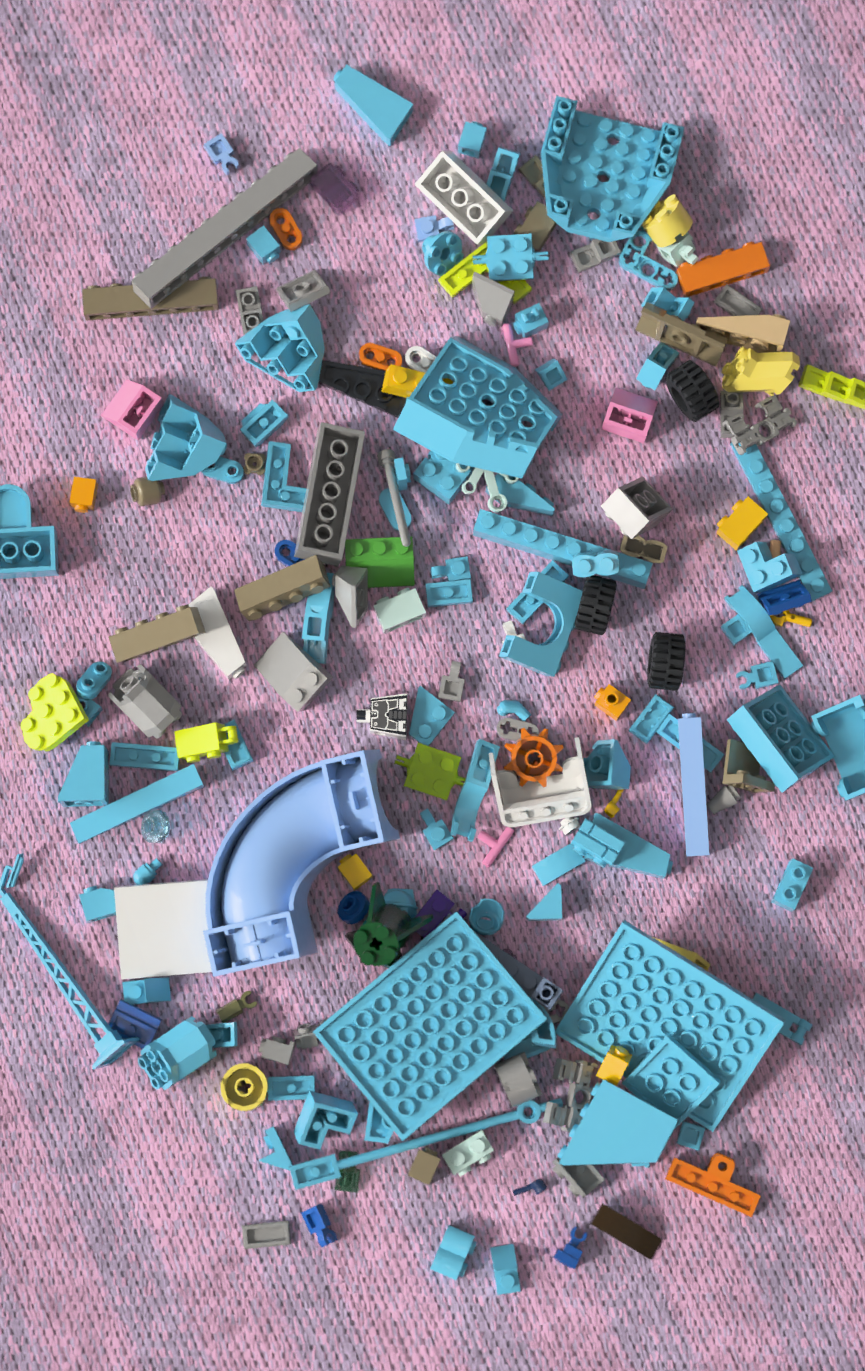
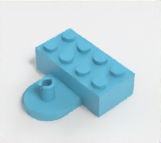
[0,484,59,579]

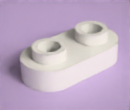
[405,346,436,373]

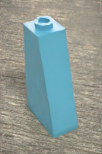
[334,64,413,146]
[584,813,673,879]

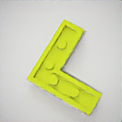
[438,241,532,304]

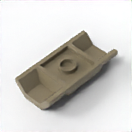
[635,302,728,367]

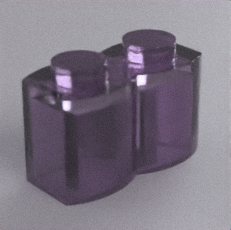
[310,162,359,216]

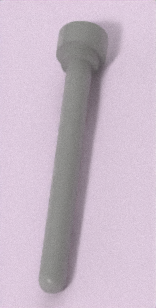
[377,449,411,547]

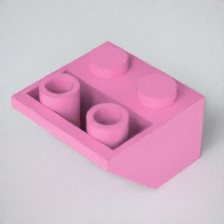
[101,380,164,440]
[602,388,658,443]

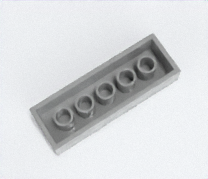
[294,422,365,566]

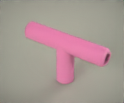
[502,323,533,367]
[478,827,514,867]

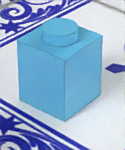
[458,122,487,159]
[246,226,281,265]

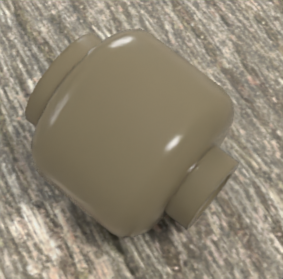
[130,476,165,507]

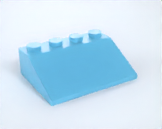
[727,684,835,793]

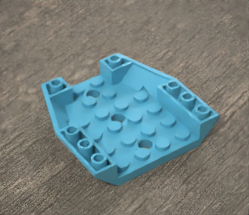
[541,96,685,242]
[393,336,563,478]

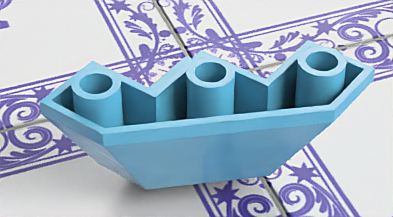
[235,304,325,392]

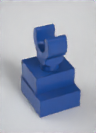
[553,1227,587,1269]

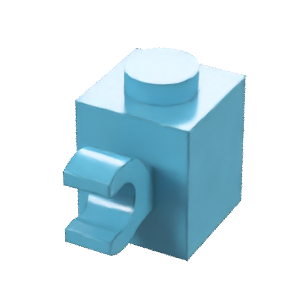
[513,303,549,338]

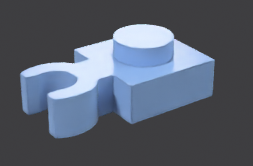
[203,133,239,175]

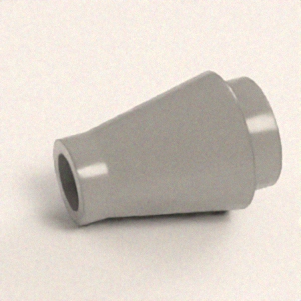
[706,785,741,815]

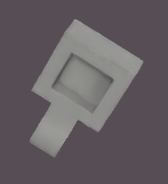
[438,661,465,702]

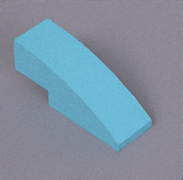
[486,147,521,202]

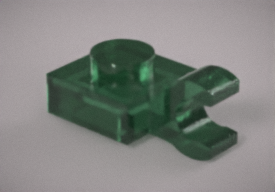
[335,1150,360,1193]

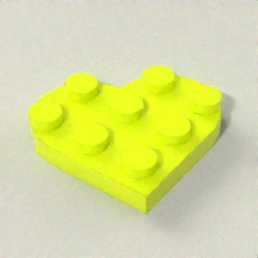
[21,673,89,752]

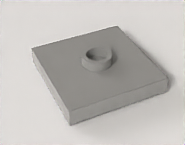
[276,270,331,312]

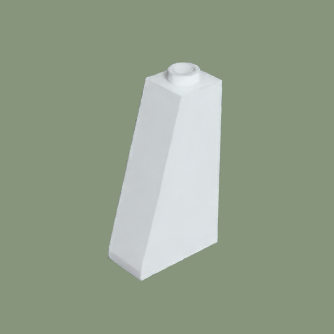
[189,587,246,680]

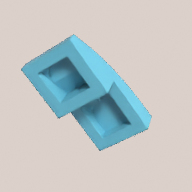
[532,843,585,886]

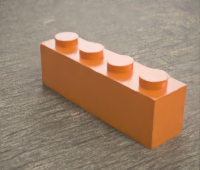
[676,242,770,297]

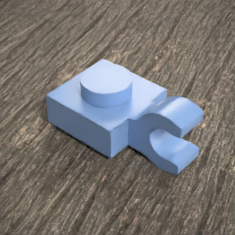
[414,215,454,242]

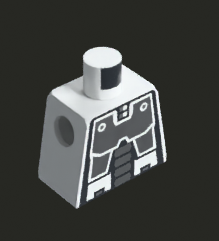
[357,694,408,740]

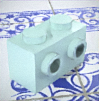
[442,1130,494,1177]

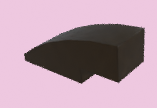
[590,1203,662,1260]

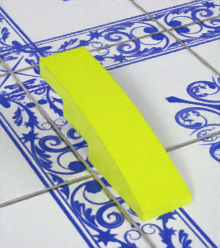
[798,364,865,409]

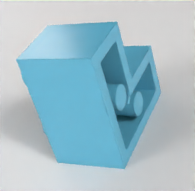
[737,542,803,592]
[293,1090,358,1149]

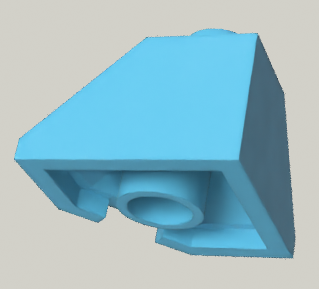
[583,739,631,790]

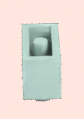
[374,588,426,634]

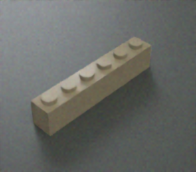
[82,276,219,321]

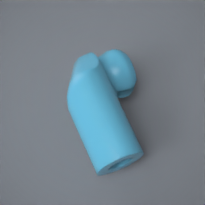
[497,700,532,722]

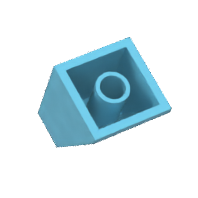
[58,741,109,807]

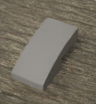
[570,239,621,273]

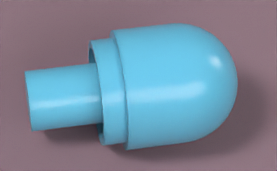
[133,858,163,885]

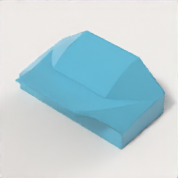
[240,400,288,447]

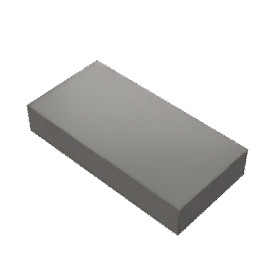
[713,284,763,316]
[242,1221,291,1249]

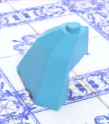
[145,394,227,481]

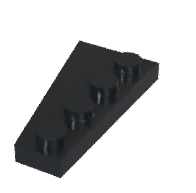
[319,360,406,418]

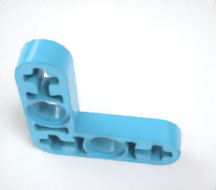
[619,226,678,291]

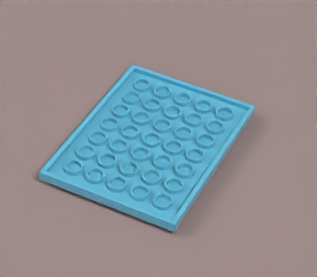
[313,911,547,1141]
[556,920,785,1132]

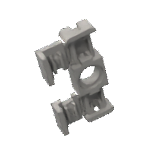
[722,394,797,455]
[543,1058,598,1132]

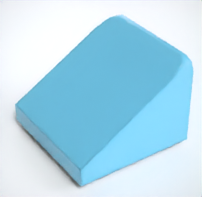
[535,358,568,391]

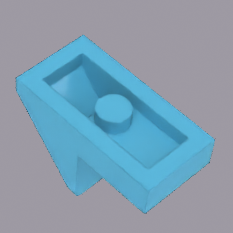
[122,978,171,1005]
[206,1022,238,1048]
[259,1126,293,1171]
[490,1244,521,1295]

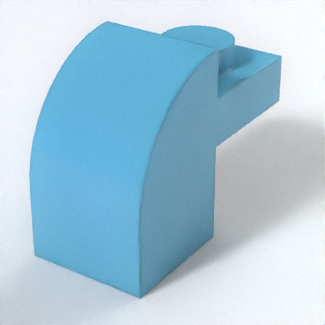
[641,287,695,321]

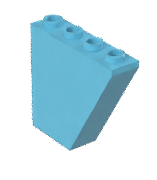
[558,1080,679,1166]

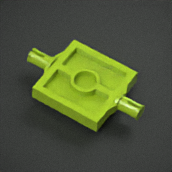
[394,743,466,800]

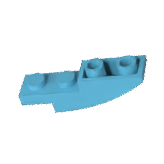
[302,573,335,664]

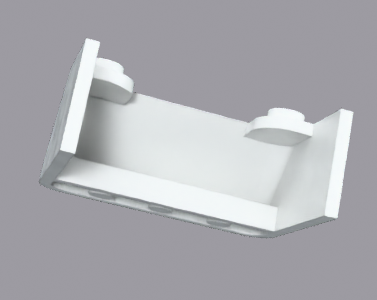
[489,737,591,827]

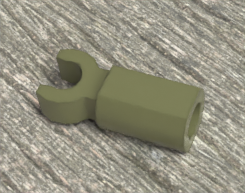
[216,991,258,1023]

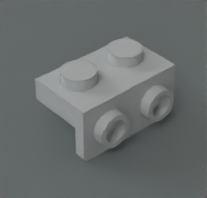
[552,1157,605,1198]

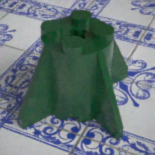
[345,882,434,968]

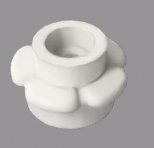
[559,817,581,836]

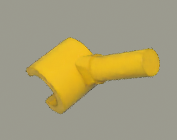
[604,789,624,818]

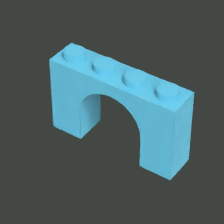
[499,572,583,677]

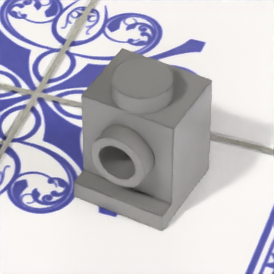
[259,1036,296,1065]

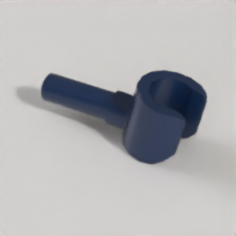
[513,1179,547,1196]

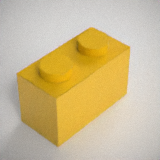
[716,496,768,551]

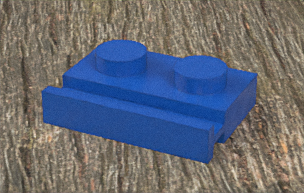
[757,580,812,616]
[108,999,163,1049]

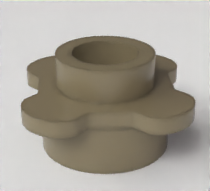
[243,453,266,476]

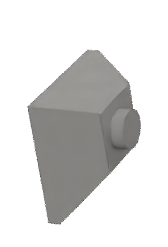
[472,272,515,327]
[332,566,368,628]

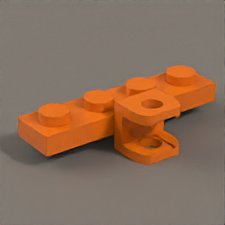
[665,1152,761,1217]

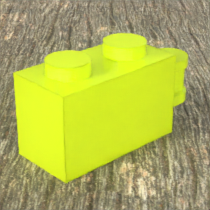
[174,722,239,763]

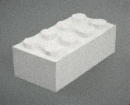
[415,151,514,245]

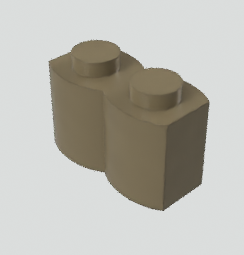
[620,535,668,563]

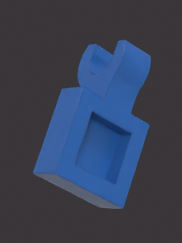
[301,1203,337,1247]

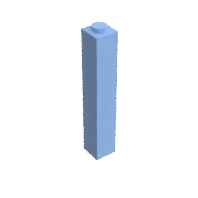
[678,713,709,856]

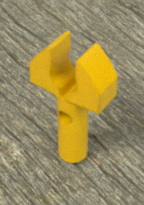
[770,610,812,627]

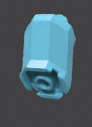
[138,1016,217,1090]

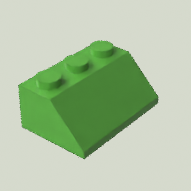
[345,536,415,588]

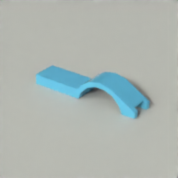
[724,585,803,680]
[451,739,500,842]

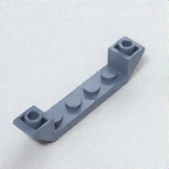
[443,914,563,1010]

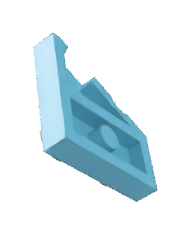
[409,686,455,746]

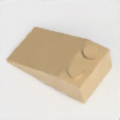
[696,314,790,353]

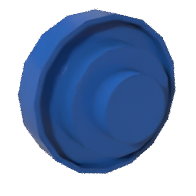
[337,891,370,925]

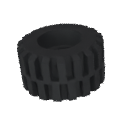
[665,360,720,422]
[575,575,617,635]
[647,632,686,691]

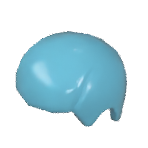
[469,898,504,935]

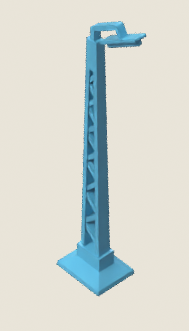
[0,854,140,1070]

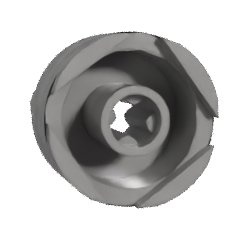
[494,1052,542,1108]

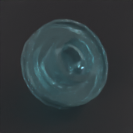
[141,810,170,843]

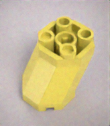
[721,347,800,396]

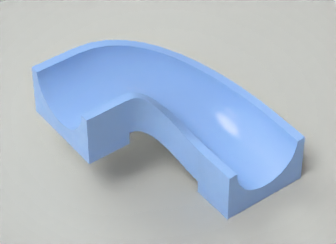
[203,749,400,977]

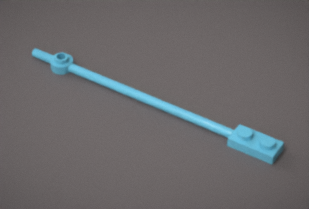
[289,1098,563,1190]

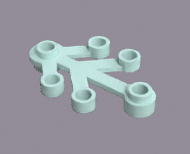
[456,463,519,513]

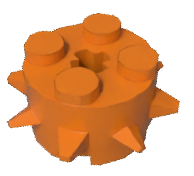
[504,728,564,788]

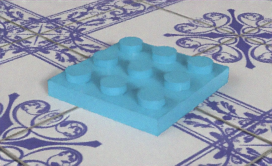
[622,1033,721,1130]

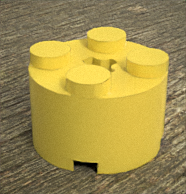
[641,195,693,247]
[220,1063,268,1112]

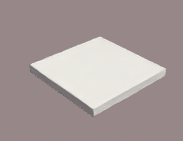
[114,879,212,979]

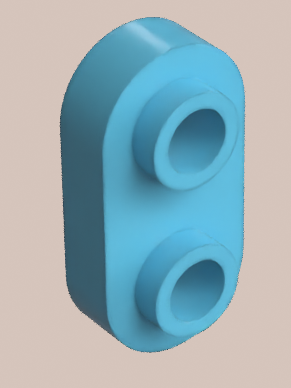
[201,456,244,484]
[76,662,112,700]

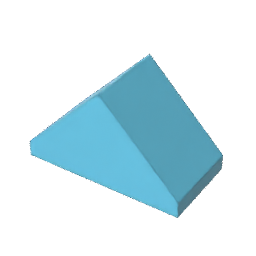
[526,883,562,921]

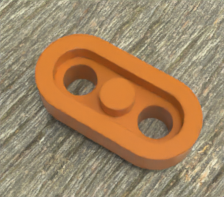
[269,208,302,250]
[359,343,402,371]

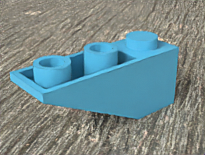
[485,473,555,516]

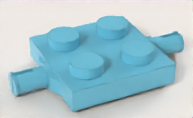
[473,234,549,281]

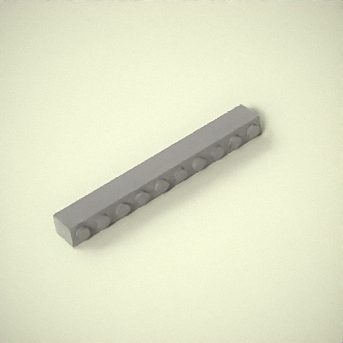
[132,148,318,309]

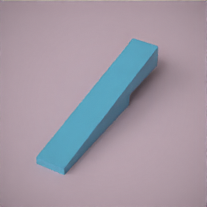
[70,764,204,844]

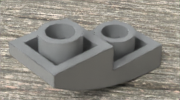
[235,286,264,334]
[720,391,744,438]

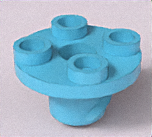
[422,231,463,276]

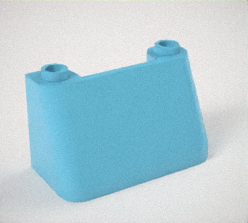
[811,695,865,801]

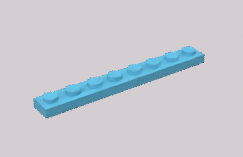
[730,443,832,602]

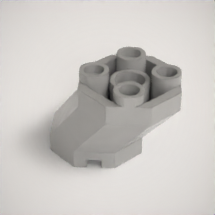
[108,664,182,739]

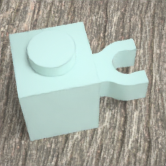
[656,232,699,267]

